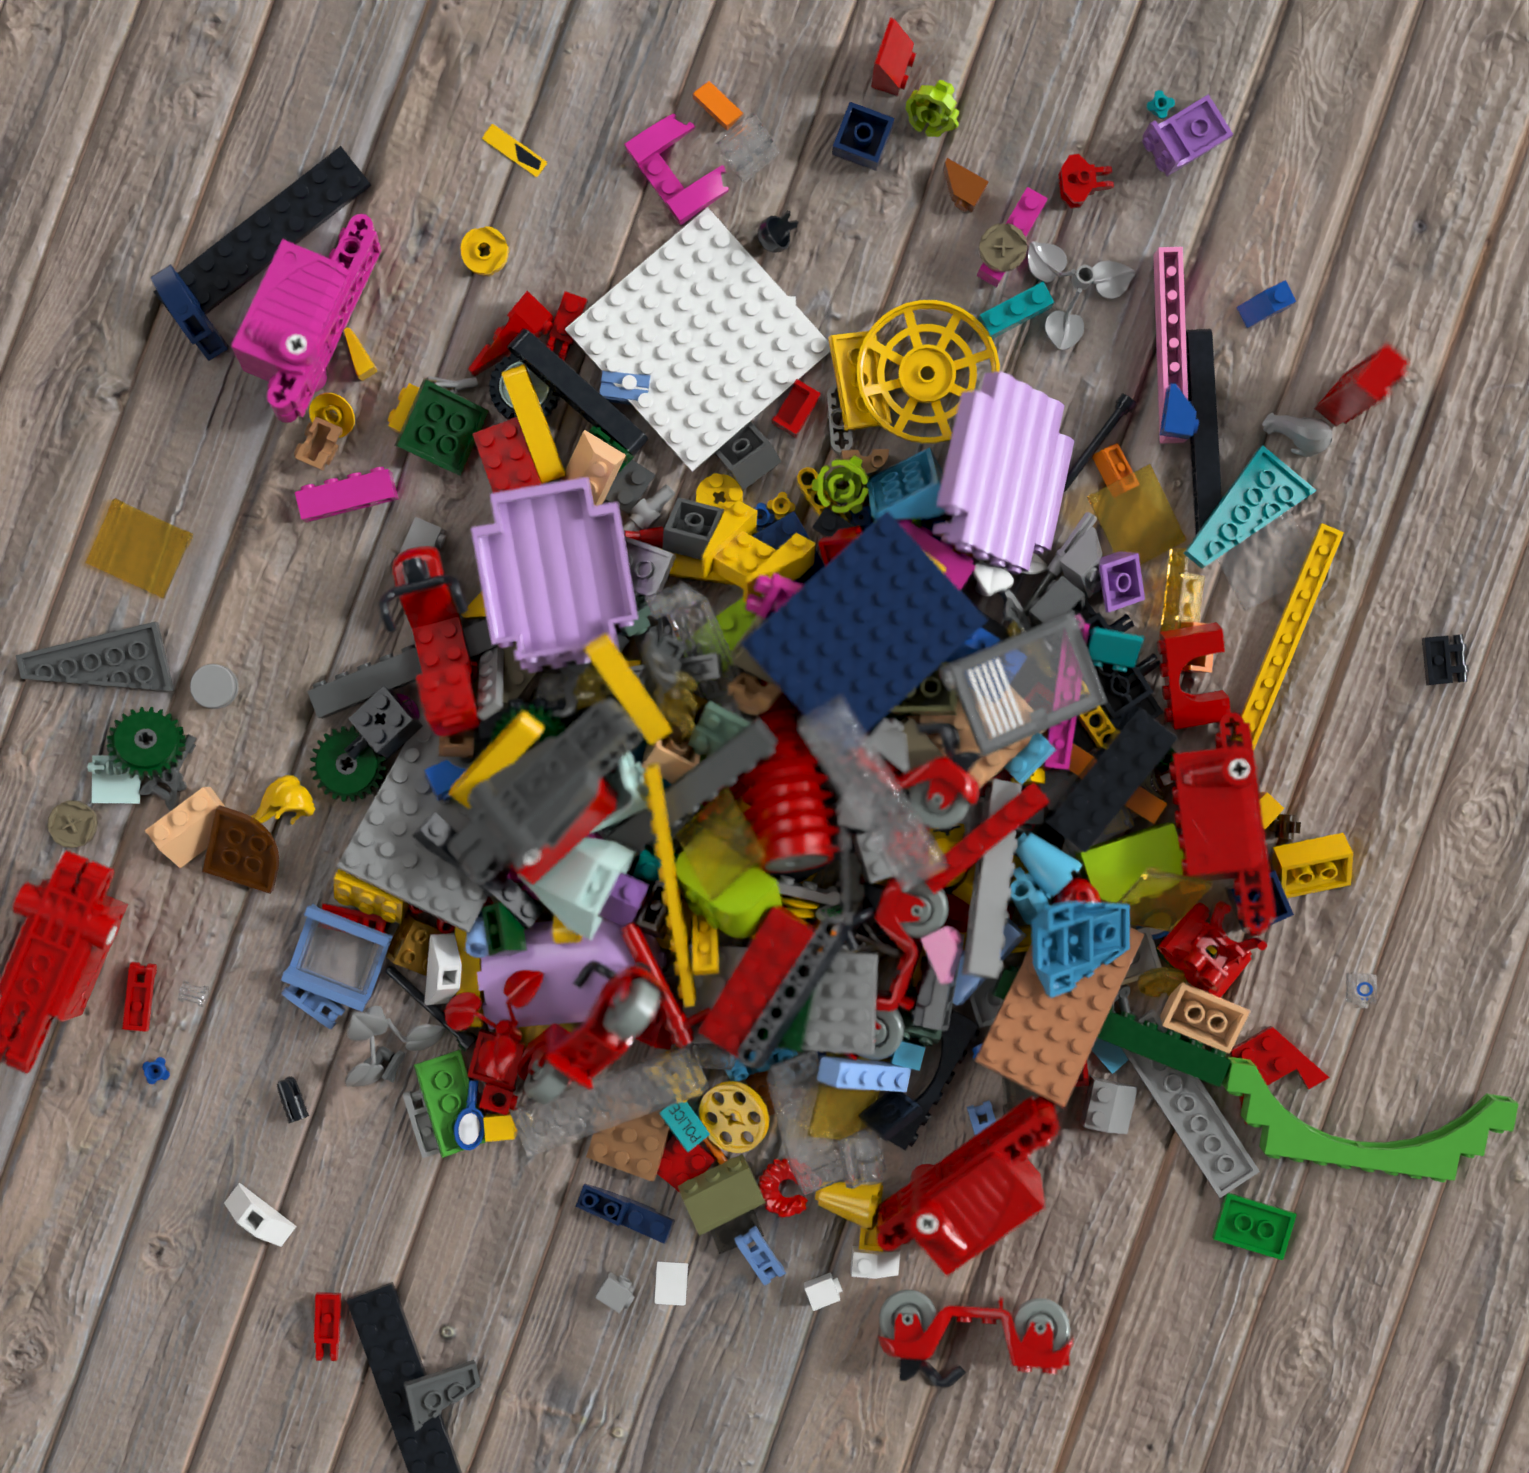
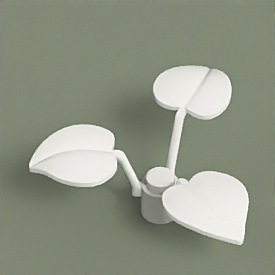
[947,519,1048,596]

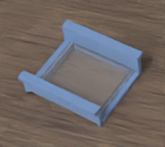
[281,904,393,1012]

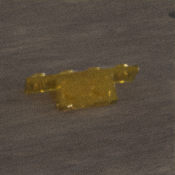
[1159,548,1205,640]

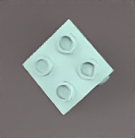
[88,755,140,804]

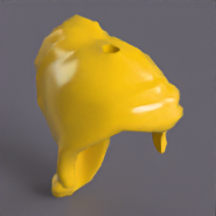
[251,775,315,825]

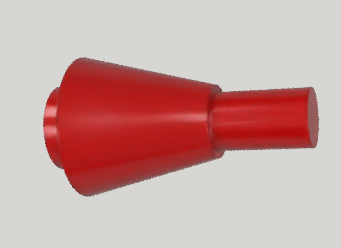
[623,526,664,549]

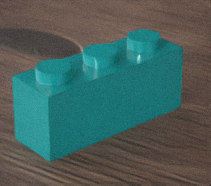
[977,281,1055,339]

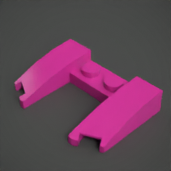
[624,114,729,225]

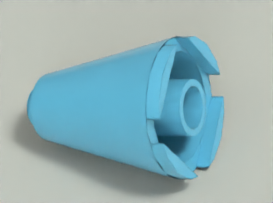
[1016,833,1082,900]

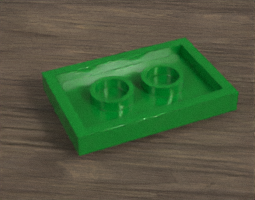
[1212,1192,1297,1260]

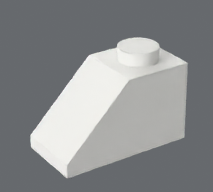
[850,1246,900,1279]

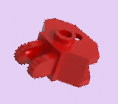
[1058,154,1114,209]

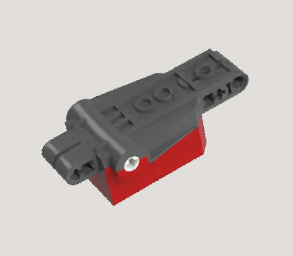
[449,699,642,885]

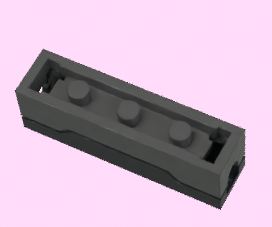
[912,933,965,1031]

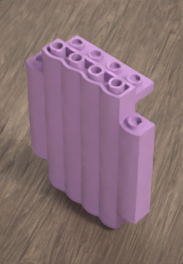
[933,371,1074,575]
[471,477,639,673]

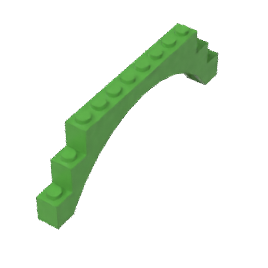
[1222,1056,1519,1182]

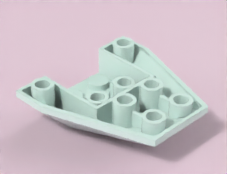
[518,838,636,940]

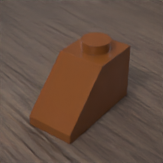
[943,158,989,212]

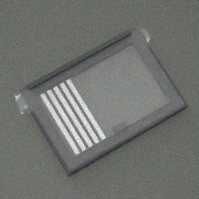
[940,611,1107,757]

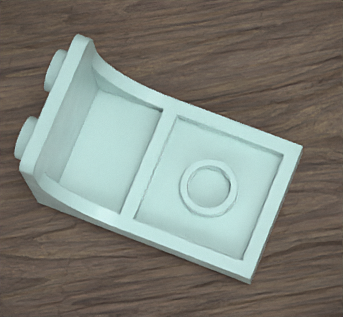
[590,752,650,834]

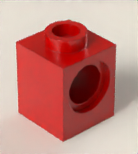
[479,1083,518,1115]

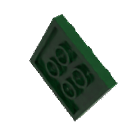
[395,379,489,476]

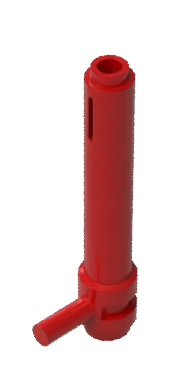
[621,922,710,1048]

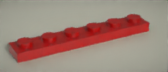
[919,782,1050,895]

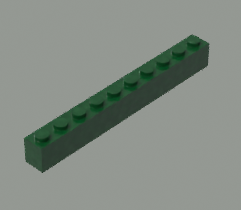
[992,965,1231,1087]

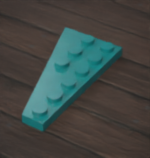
[1183,445,1317,569]

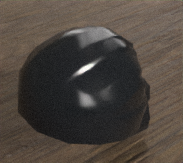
[757,211,799,253]

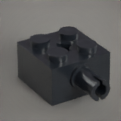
[344,686,423,760]

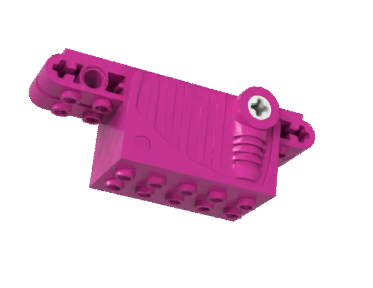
[231,214,382,423]

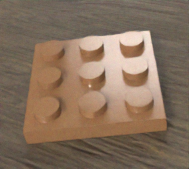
[586,1088,671,1182]

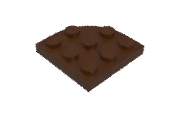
[202,805,279,894]

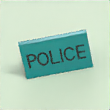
[659,1096,710,1152]

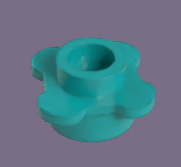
[1146,90,1175,119]

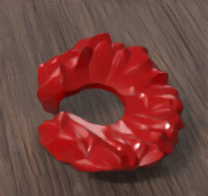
[758,1157,811,1217]

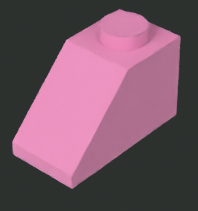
[921,926,963,984]

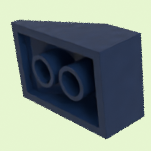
[753,511,825,586]

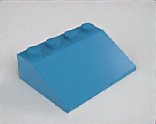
[867,447,946,520]

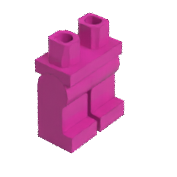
[745,573,803,619]

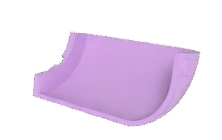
[477,917,667,1029]

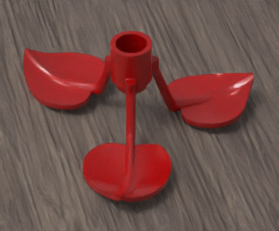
[444,970,544,1081]

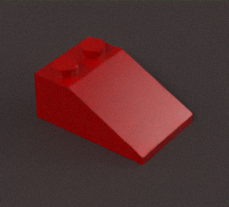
[871,17,917,96]

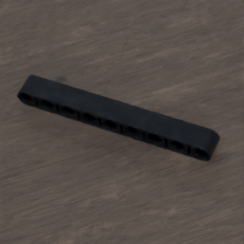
[1186,329,1222,535]

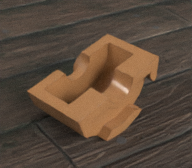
[294,417,342,471]
[840,449,889,477]
[727,673,783,715]
[439,729,474,758]

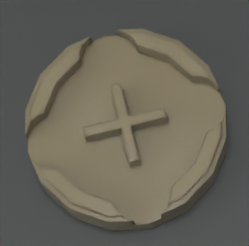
[979,223,1027,273]
[47,800,98,848]

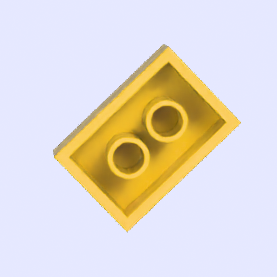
[334,869,409,924]

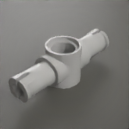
[623,484,675,531]

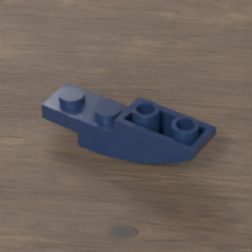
[150,264,229,361]
[575,1184,675,1244]

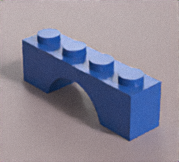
[425,760,468,801]

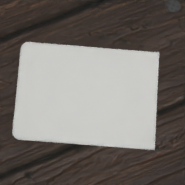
[655,1262,688,1306]

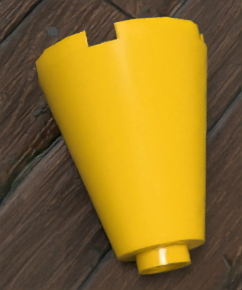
[815,1182,883,1231]

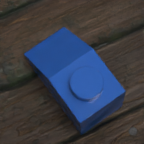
[1236,280,1296,328]
[1159,383,1199,440]

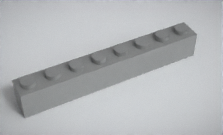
[962,779,1022,979]

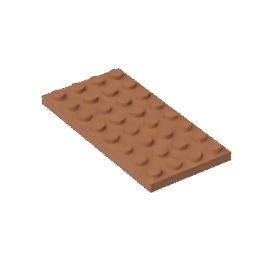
[975,901,1145,1108]

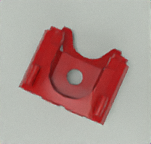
[1158,901,1267,998]

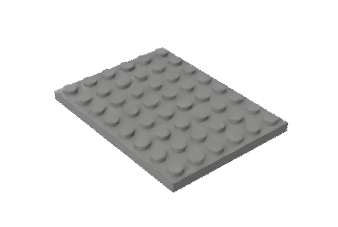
[337,711,504,933]

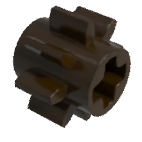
[1269,814,1301,839]

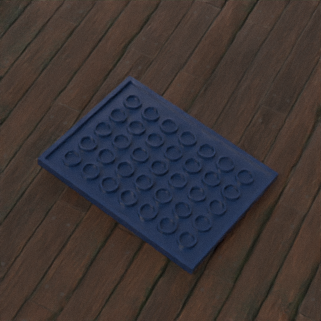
[740,511,987,755]

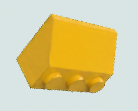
[1272,833,1353,898]

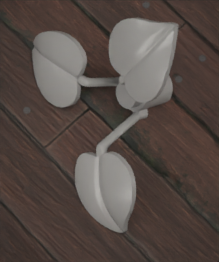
[1027,241,1136,350]
[345,1006,446,1087]

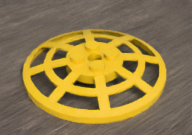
[856,300,1000,444]

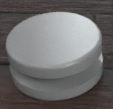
[190,664,239,709]

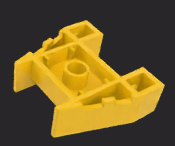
[701,500,816,602]

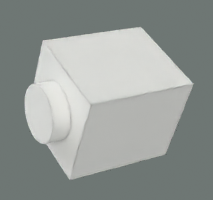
[804,1272,843,1311]

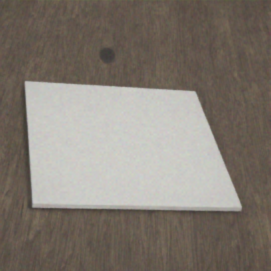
[565,207,831,472]

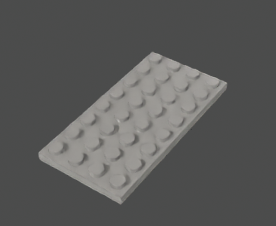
[683,944,878,1054]

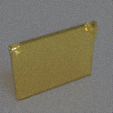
[1087,464,1187,565]
[85,498,193,598]
[676,788,764,901]
[1117,867,1213,931]
[807,1051,887,1144]

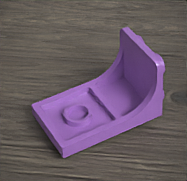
[1142,94,1233,176]

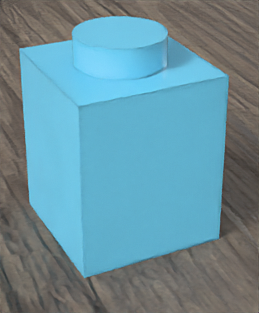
[888,1040,925,1071]

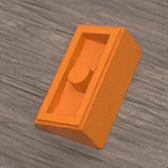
[693,81,744,131]
[1092,443,1139,497]

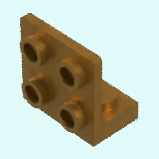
[386,912,444,976]

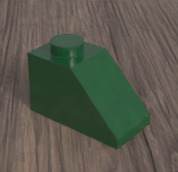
[482,902,527,956]

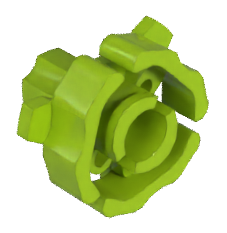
[905,80,959,137]
[812,455,869,514]

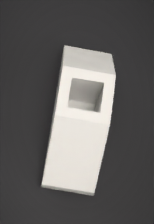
[424,933,462,1005]
[224,1183,297,1246]

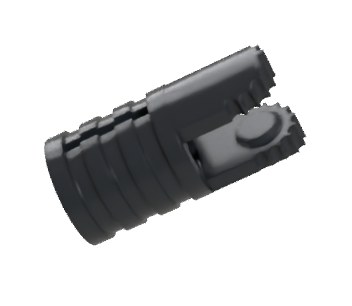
[277,1076,309,1123]

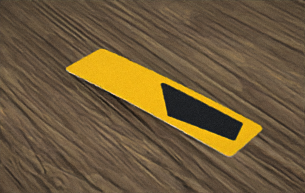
[482,124,547,177]

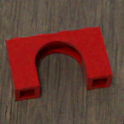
[1157,622,1231,730]

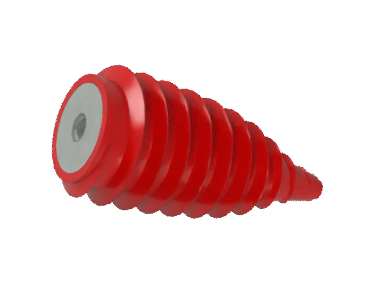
[742,679,840,873]

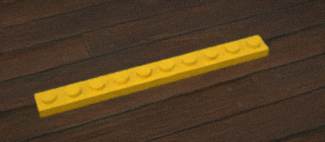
[1231,523,1344,750]
[643,762,697,1007]

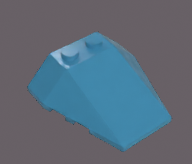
[1032,901,1130,998]

